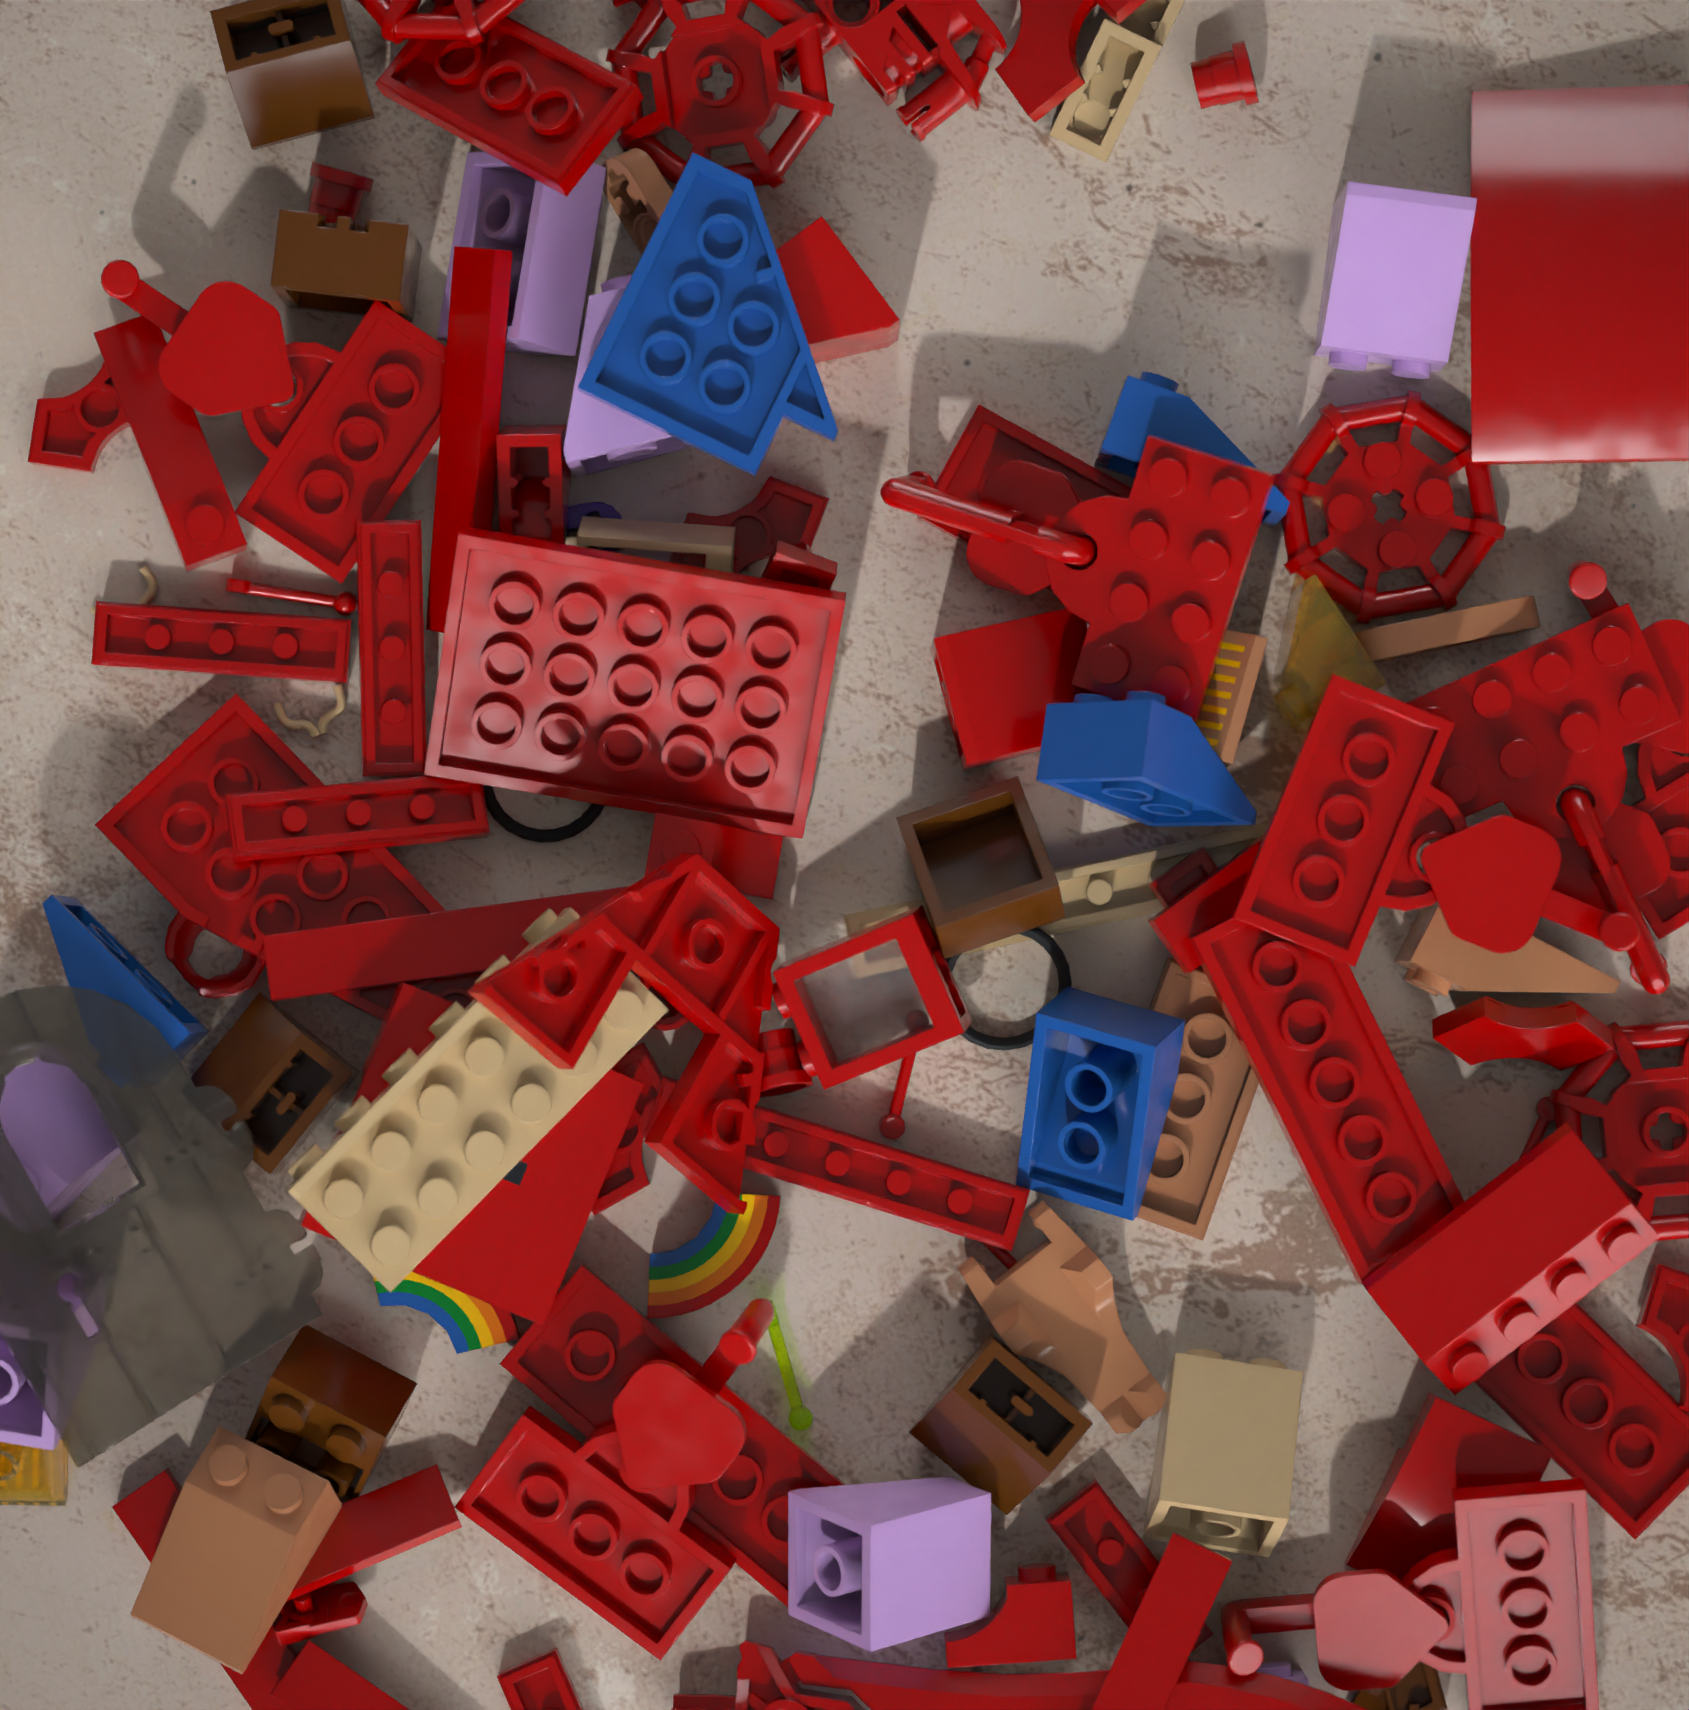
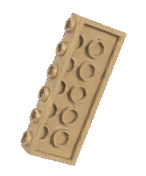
[285,907,668,1292]

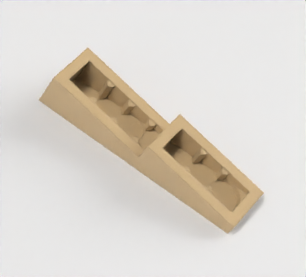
[1049,0,1186,162]

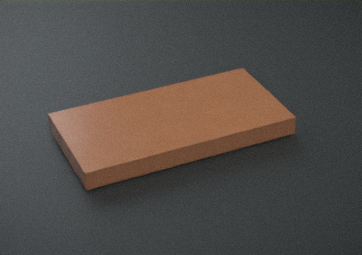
[1137,957,1259,1241]

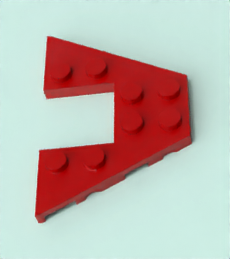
[468,853,780,1215]

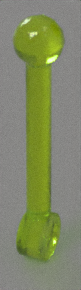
[768,1300,813,1431]

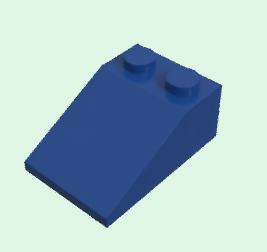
[1094,371,1290,529]
[1036,691,1257,827]
[42,895,210,1089]
[1016,987,1185,1221]

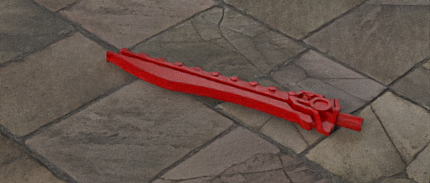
[671,1639,1369,1710]

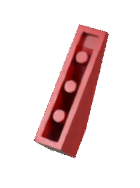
[93,315,247,572]

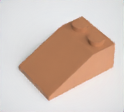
[1393,902,1620,997]
[130,1426,342,1674]

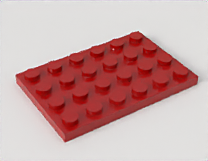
[424,526,847,839]

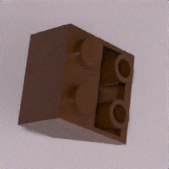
[210,0,375,150]
[180,992,360,1174]
[245,1323,417,1503]
[909,1334,1093,1515]

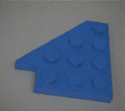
[577,153,838,476]

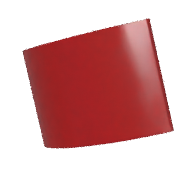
[1470,84,1689,465]

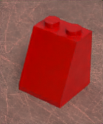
[776,216,900,363]
[931,608,1119,771]

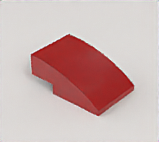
[1345,1392,1554,1612]

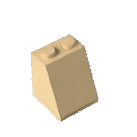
[1143,1349,1303,1558]

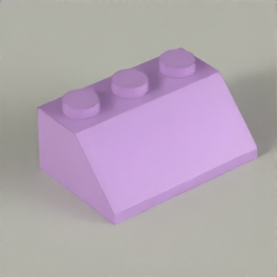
[437,151,606,356]

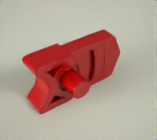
[274,1582,368,1646]

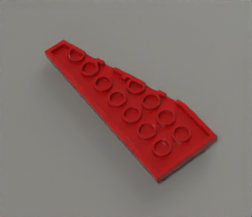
[95,694,484,1022]

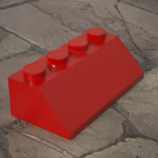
[1361,1122,1660,1395]

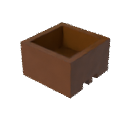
[270,209,422,322]
[896,776,1066,959]

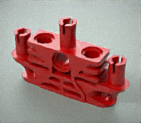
[779,0,1007,142]

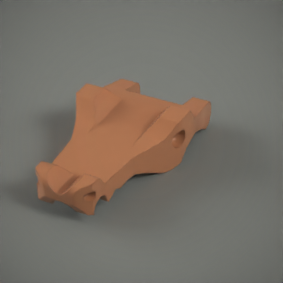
[957,1200,1167,1434]

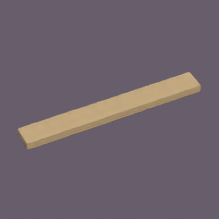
[844,823,1269,978]

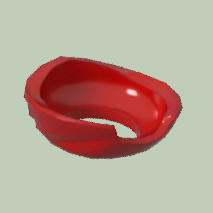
[164,912,266,999]

